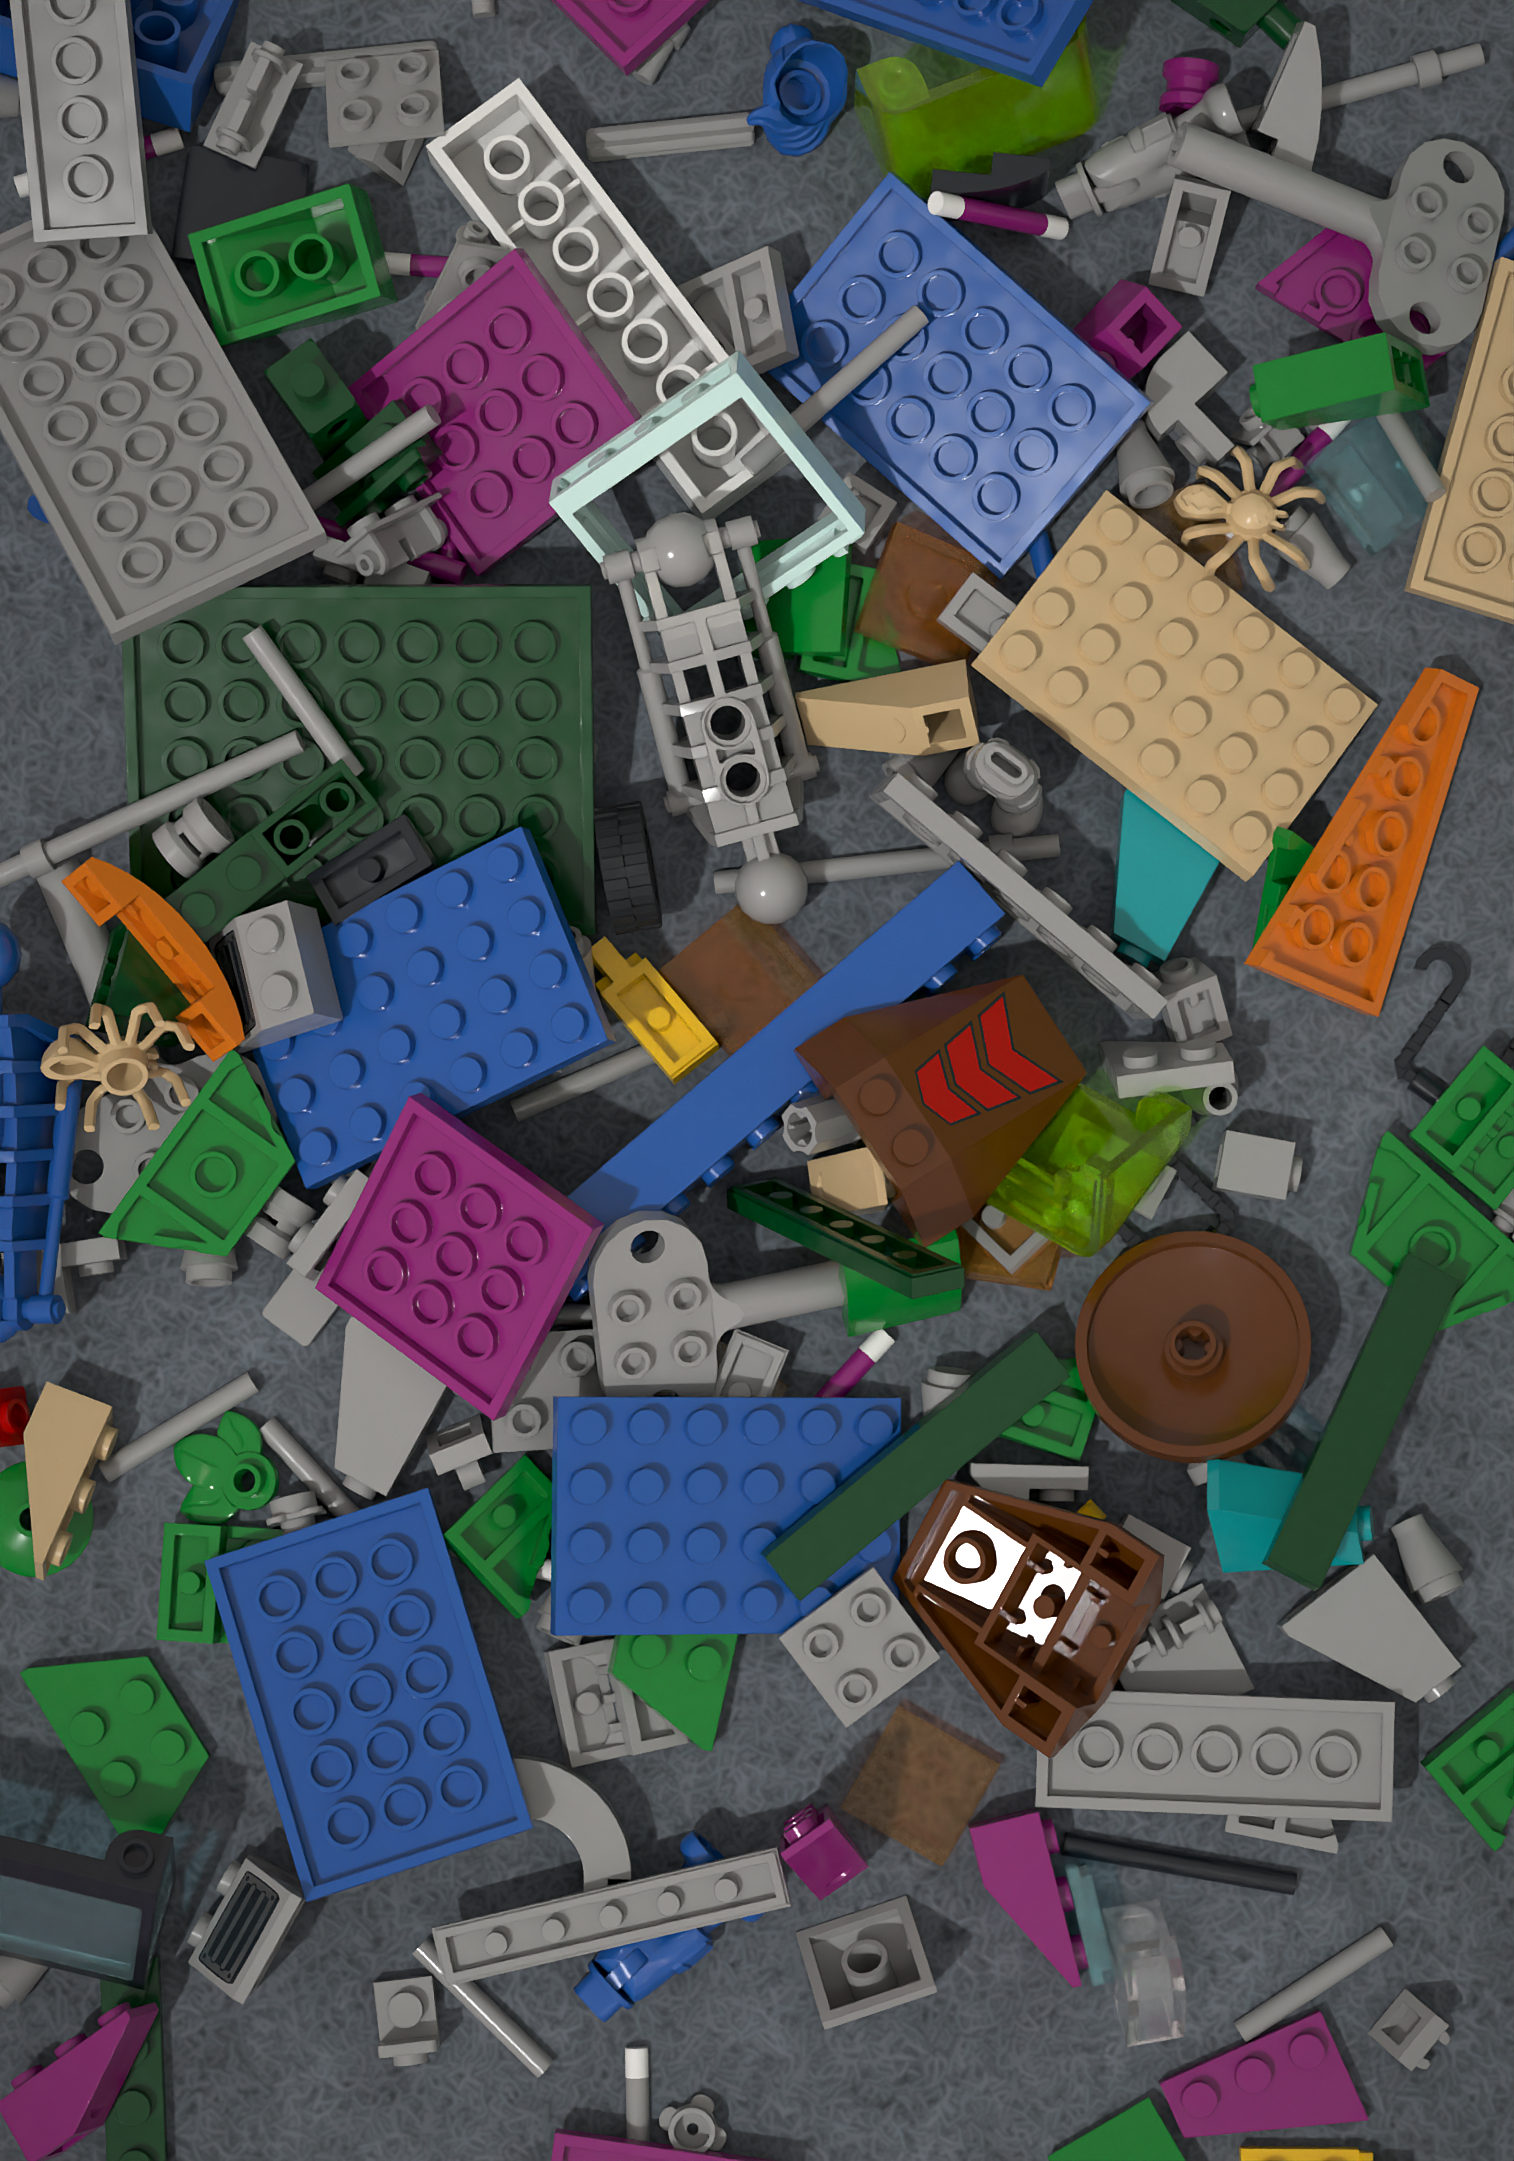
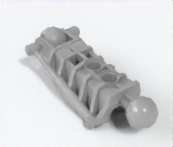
[600,512,820,925]

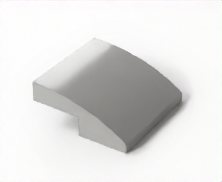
[543,1637,689,1768]

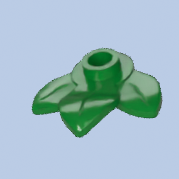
[173,1411,279,1525]

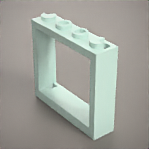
[549,350,866,637]

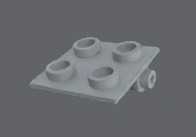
[325,50,445,148]
[491,1329,603,1453]
[778,1566,940,1728]
[1119,1583,1254,1695]

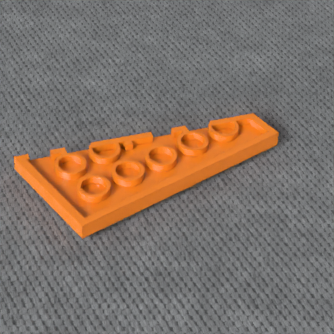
[1244,667,1479,1017]

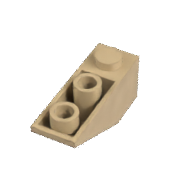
[795,659,980,756]
[807,1147,896,1215]
[23,1382,119,1581]

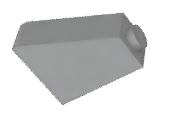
[335,1316,449,1500]
[1276,1552,1462,1703]

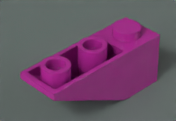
[1073,279,1182,379]
[780,1803,869,1901]
[968,1807,1089,1988]
[0,2002,159,2161]

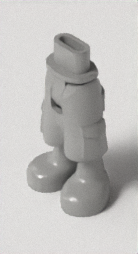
[1055,82,1251,220]
[944,737,1044,839]

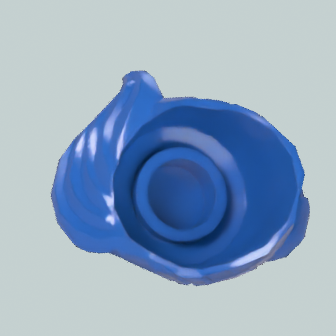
[746,23,848,157]

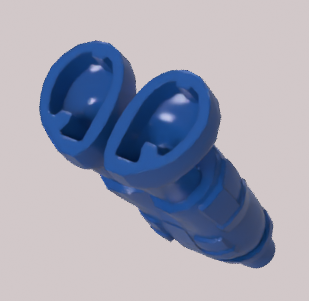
[573,1830,766,2023]

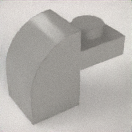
[1142,331,1235,469]

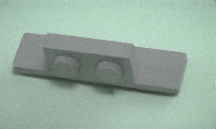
[262,1159,378,1347]

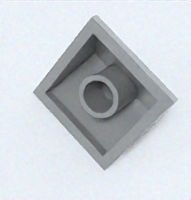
[795,1896,937,2030]

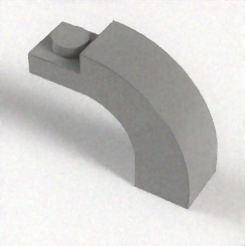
[513,1755,633,1891]

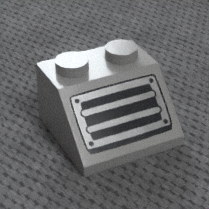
[209,900,343,1054]
[187,1853,306,2004]

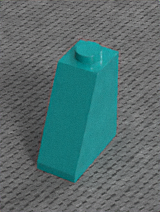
[1110,789,1220,968]
[1207,1459,1374,1573]

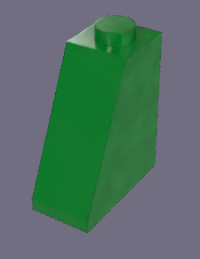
[1249,332,1430,430]

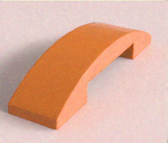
[61,857,245,1062]

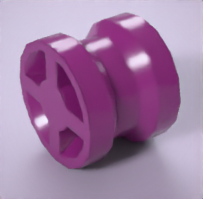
[1158,57,1220,116]

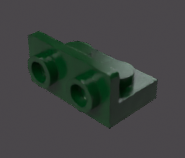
[312,399,443,529]

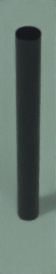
[1061,1832,1297,1895]

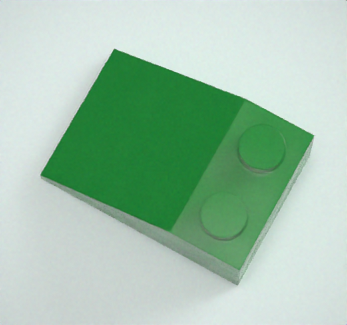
[188,183,398,347]

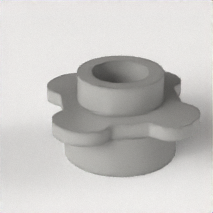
[266,1491,327,1535]
[659,2094,727,2152]

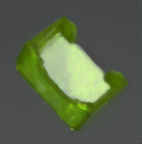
[854,16,1101,199]
[986,1083,1192,1257]

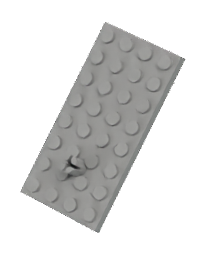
[0,220,328,645]

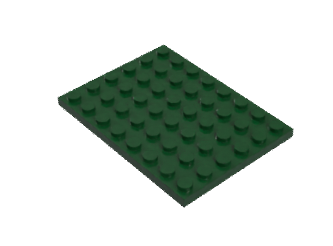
[122,584,597,935]

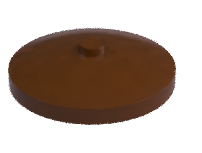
[1075,1231,1312,1463]

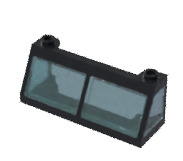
[0,1830,176,1990]

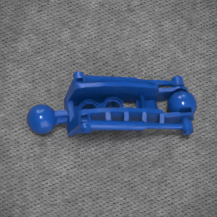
[0,922,95,1344]

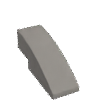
[1250,21,1322,171]

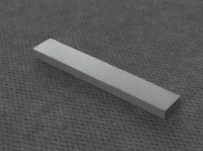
[432,1846,792,1987]

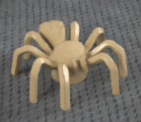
[1173,445,1326,592]
[40,1001,195,1132]

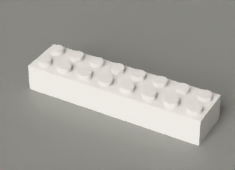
[426,78,792,520]

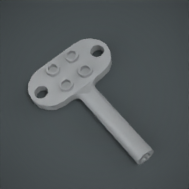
[1167,121,1504,356]
[36,858,279,1214]
[587,1211,844,1397]

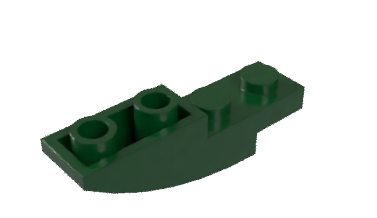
[164,758,378,943]

